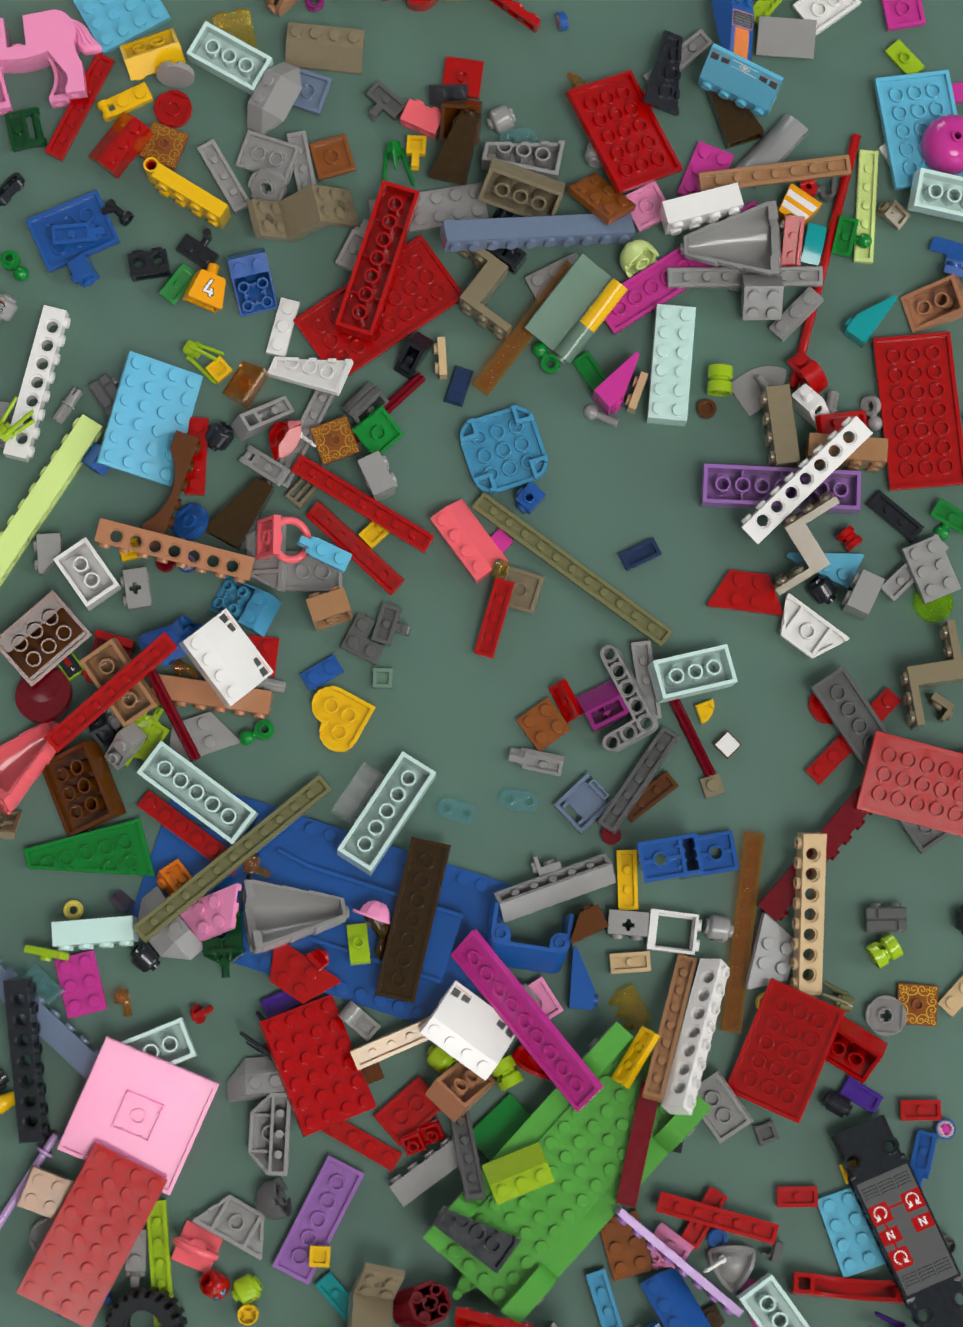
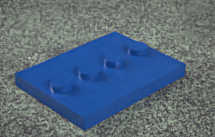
[26,190,121,273]

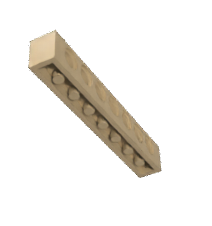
[790,832,827,995]

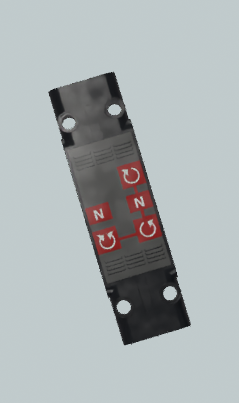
[831,1114,963,1327]

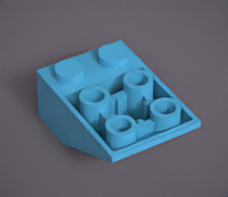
[208,575,282,637]

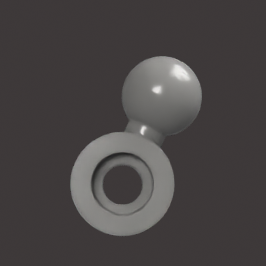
[860,395,883,431]

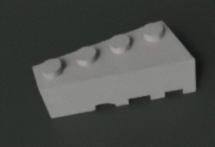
[481,141,565,180]

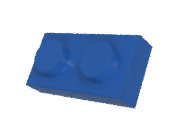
[300,654,344,692]

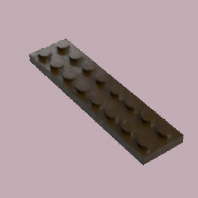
[375,837,451,1004]

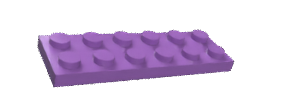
[272,1155,365,1285]

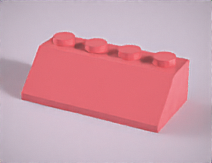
[430,499,508,584]

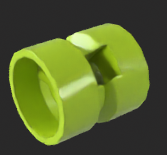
[707,364,733,397]
[866,933,904,969]
[492,1055,524,1092]

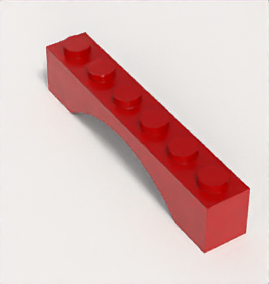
[791,1272,904,1305]

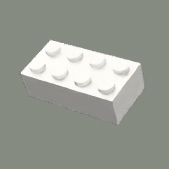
[659,182,744,236]

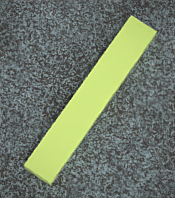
[853,150,879,264]

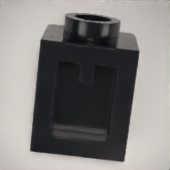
[89,712,117,748]

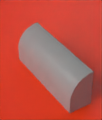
[735,114,809,190]

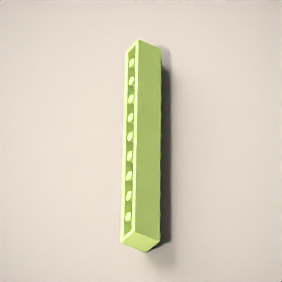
[0,414,105,587]

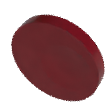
[15,668,73,723]

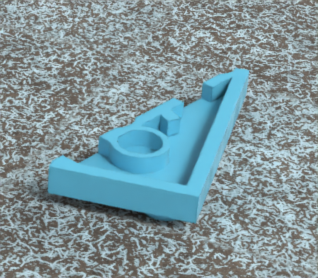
[786,552,864,589]

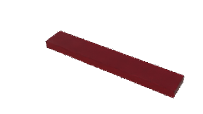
[615,1081,658,1208]

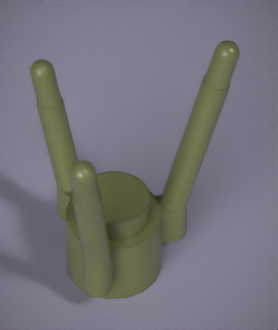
[821,980,854,1013]

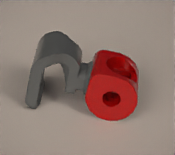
[800,177,836,203]

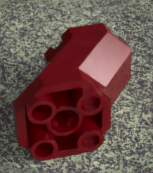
[392,1280,453,1327]

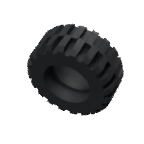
[105,1286,188,1327]

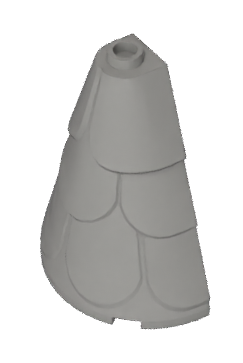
[680,201,781,277]
[243,879,350,954]

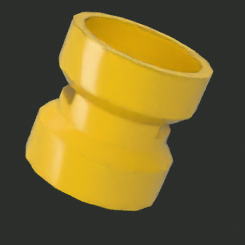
[237,1303,259,1326]

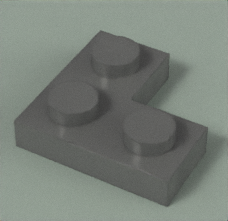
[340,612,385,666]

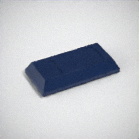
[443,365,474,407]
[618,537,662,571]

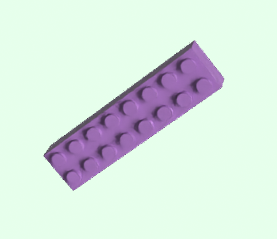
[701,464,861,514]

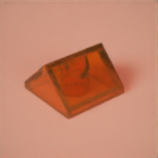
[223,361,269,409]

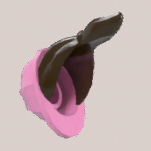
[352,900,390,959]

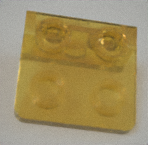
[212,8,258,49]

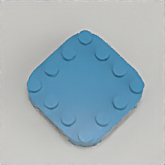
[460,405,548,495]

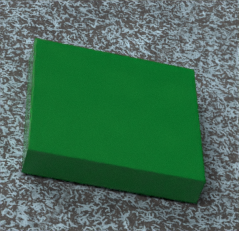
[351,404,404,454]

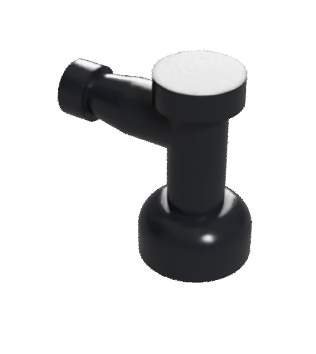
[101,199,134,227]

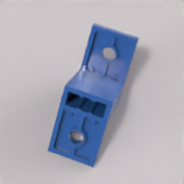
[637,830,739,883]

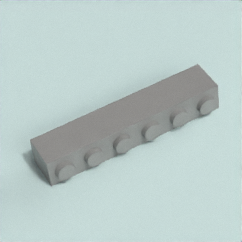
[493,853,616,923]

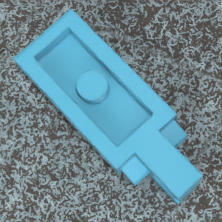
[297,536,352,573]

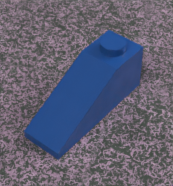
[568,947,598,1010]

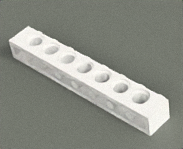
[3,305,71,463]
[740,416,873,544]
[661,958,730,1115]

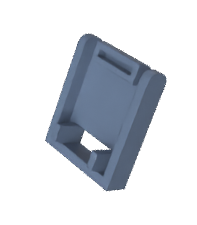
[553,773,613,834]

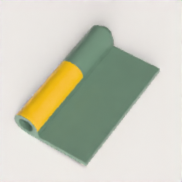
[524,253,628,365]

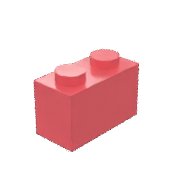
[400,98,441,140]

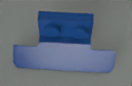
[929,237,963,277]

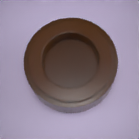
[697,399,717,419]

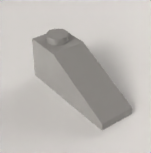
[231,396,295,441]

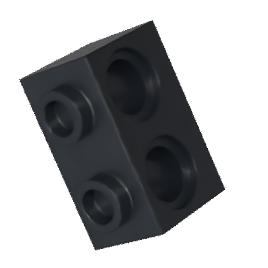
[127,247,171,282]
[485,248,527,275]

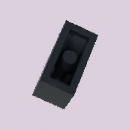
[393,331,434,380]

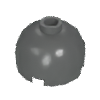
[255,1178,292,1220]

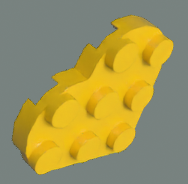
[312,686,376,753]

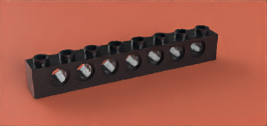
[3,976,51,1143]

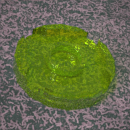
[913,591,953,623]

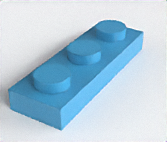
[585,1268,623,1327]

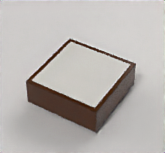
[713,731,741,759]

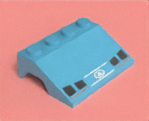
[698,43,784,118]

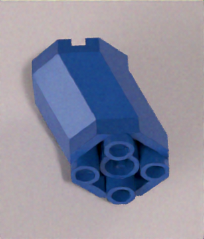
[138,615,203,667]

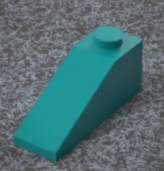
[843,295,898,348]

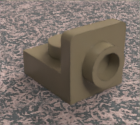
[876,200,911,230]
[928,692,955,723]

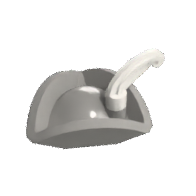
[703,1245,756,1292]

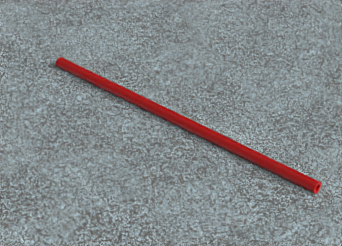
[788,133,861,390]

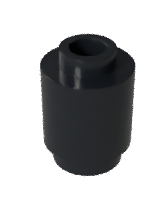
[821,1090,853,1118]

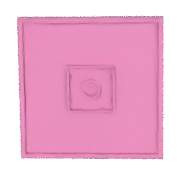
[57,1036,219,1195]

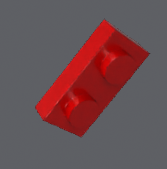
[548,679,584,723]
[899,1100,941,1121]
[776,1186,818,1208]

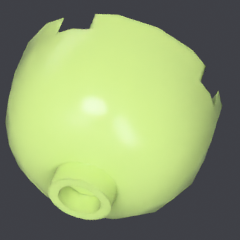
[619,239,659,278]

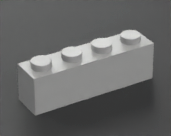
[389,1137,458,1207]

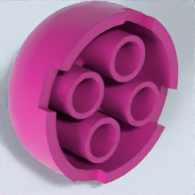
[920,115,963,175]

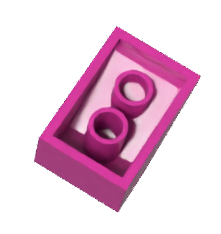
[592,352,640,416]

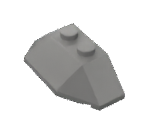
[247,62,302,135]
[137,885,203,960]
[227,1057,285,1102]
[248,1092,292,1176]

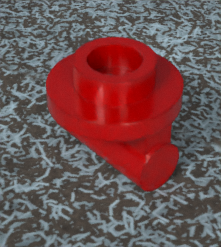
[305,948,329,972]
[190,1004,213,1024]

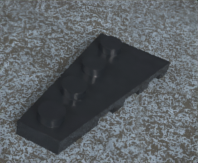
[642,30,682,116]
[432,1208,521,1274]

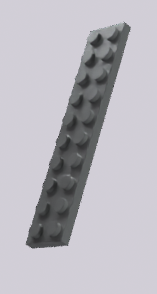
[810,665,950,854]

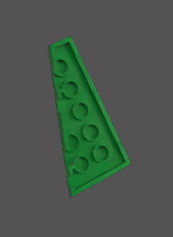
[23,818,156,877]

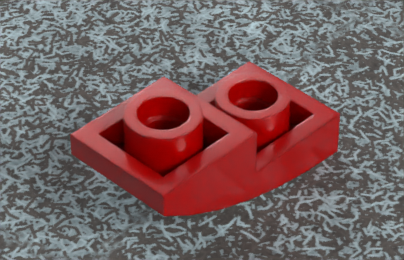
[400,1119,446,1156]

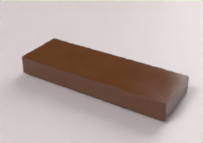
[627,771,679,823]

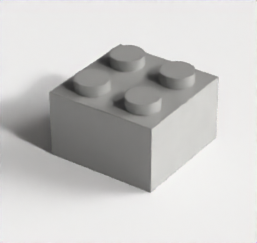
[740,274,784,320]
[357,451,398,502]
[841,569,885,621]

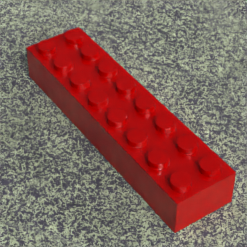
[335,180,420,342]

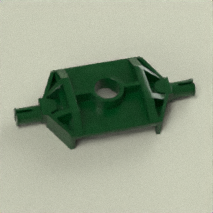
[203,889,245,978]

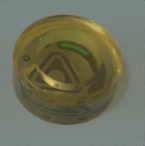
[492,558,509,579]

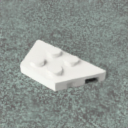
[779,593,849,659]

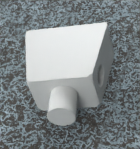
[791,384,830,429]

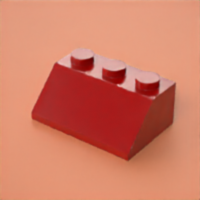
[88,112,154,179]
[826,1017,888,1084]

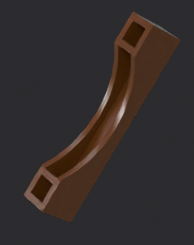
[137,430,202,550]

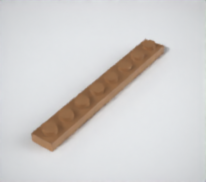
[697,155,852,192]
[642,954,698,1103]

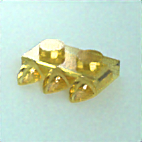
[608,984,652,1030]

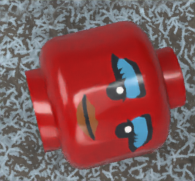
[200,1270,230,1301]

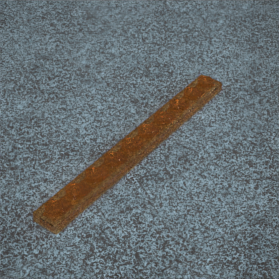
[720,832,765,1034]

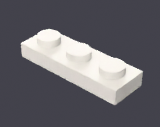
[266,297,300,357]

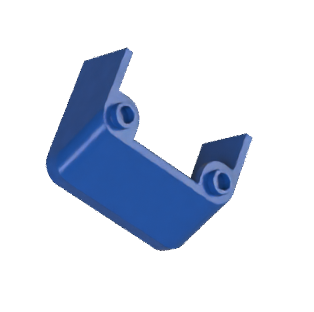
[485,902,574,974]

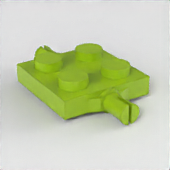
[124,706,170,767]

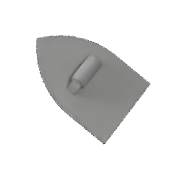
[731,366,786,417]

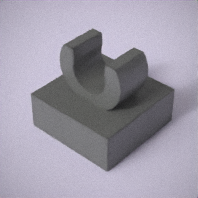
[761,1241,784,1264]

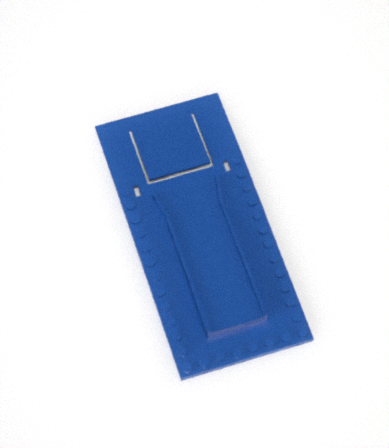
[130,793,513,1023]

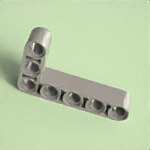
[600,645,659,753]

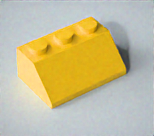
[119,28,186,81]

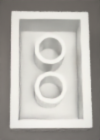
[53,537,122,611]

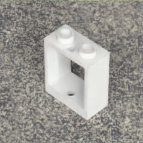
[645,909,702,956]

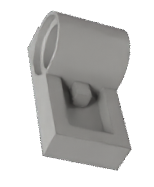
[338,1000,381,1041]

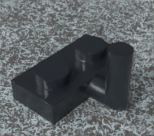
[429,84,468,105]
[176,228,219,270]

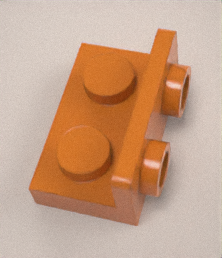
[156,859,193,897]

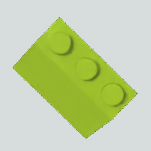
[482,1142,555,1205]

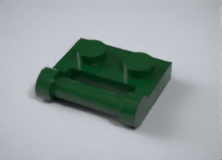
[4,107,47,152]

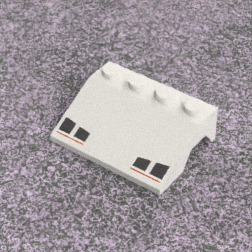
[179,608,273,708]
[419,980,515,1081]

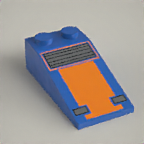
[711,0,754,61]

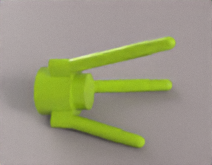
[182,340,224,384]
[0,397,35,442]

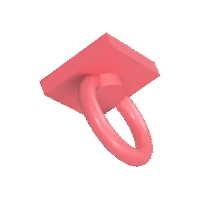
[256,515,311,563]
[171,1220,223,1273]

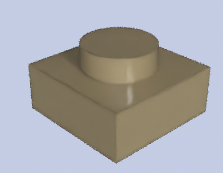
[699,773,725,799]

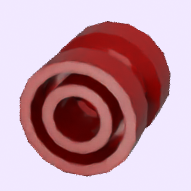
[836,525,863,552]

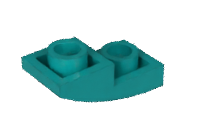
[801,222,827,266]

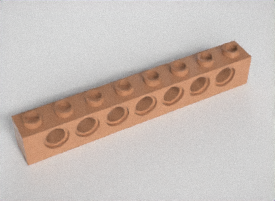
[94,518,255,584]

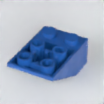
[227,248,278,317]

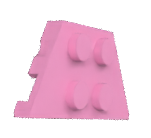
[181,883,242,941]

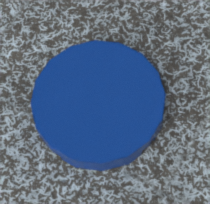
[173,503,209,541]

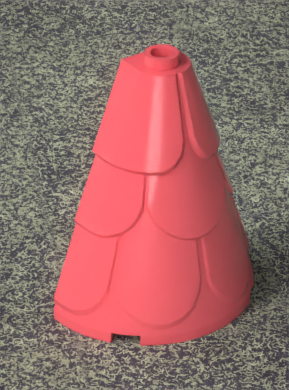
[0,721,60,815]

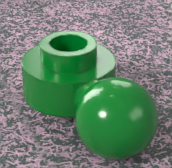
[0,250,29,282]
[532,342,560,375]
[239,720,274,746]

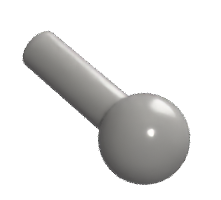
[583,404,619,427]

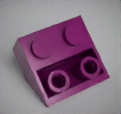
[576,680,629,733]

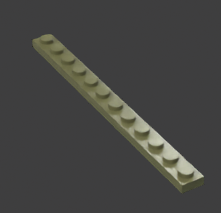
[472,492,673,648]
[132,775,332,944]

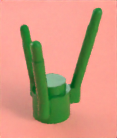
[381,141,415,186]

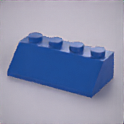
[640,1267,711,1327]

